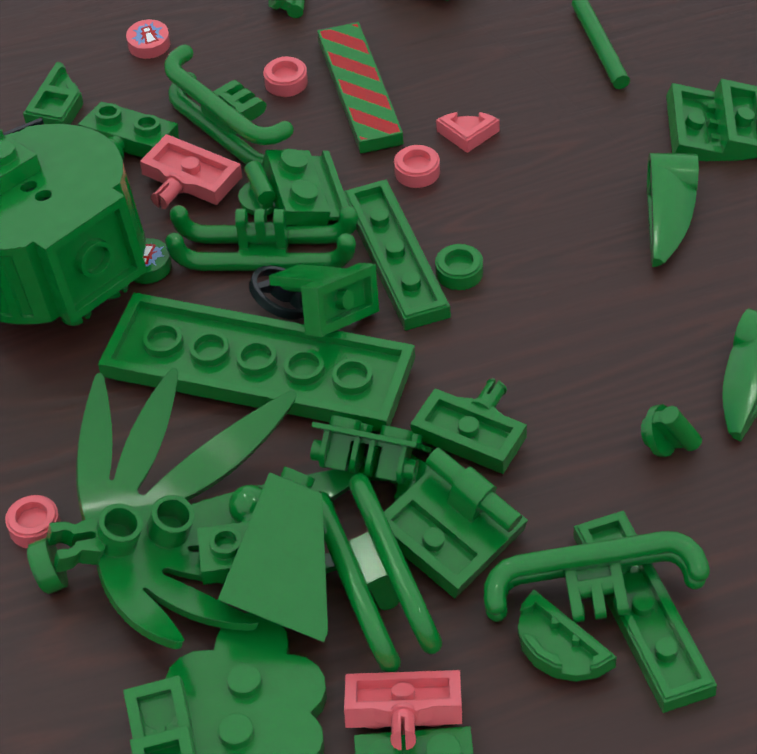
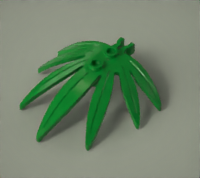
[46,367,366,649]

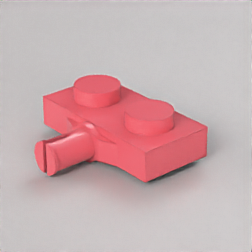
[140,134,242,209]
[344,670,462,750]

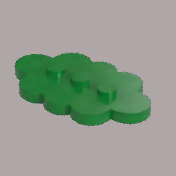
[165,613,327,754]

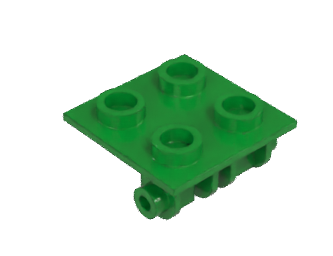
[310,415,435,484]

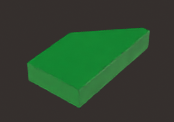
[23,62,83,125]

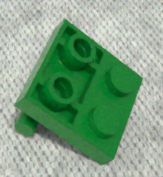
[384,447,528,599]

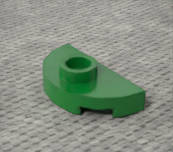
[518,589,617,682]

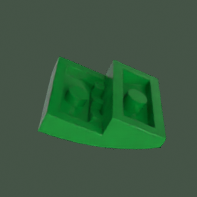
[666,79,757,161]

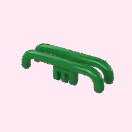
[164,44,294,171]
[165,205,358,271]
[319,473,442,672]
[484,531,710,623]

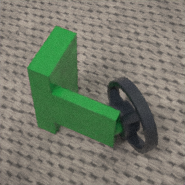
[249,263,380,337]

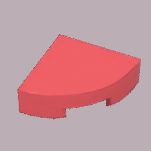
[436,112,500,153]

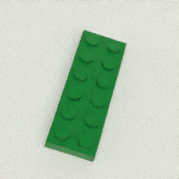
[98,292,415,432]

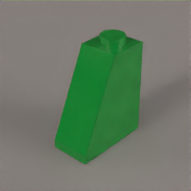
[218,466,328,642]

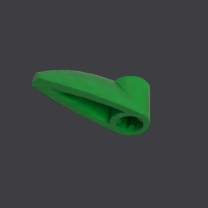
[647,153,699,267]
[723,308,757,442]

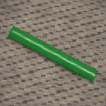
[572,0,630,89]

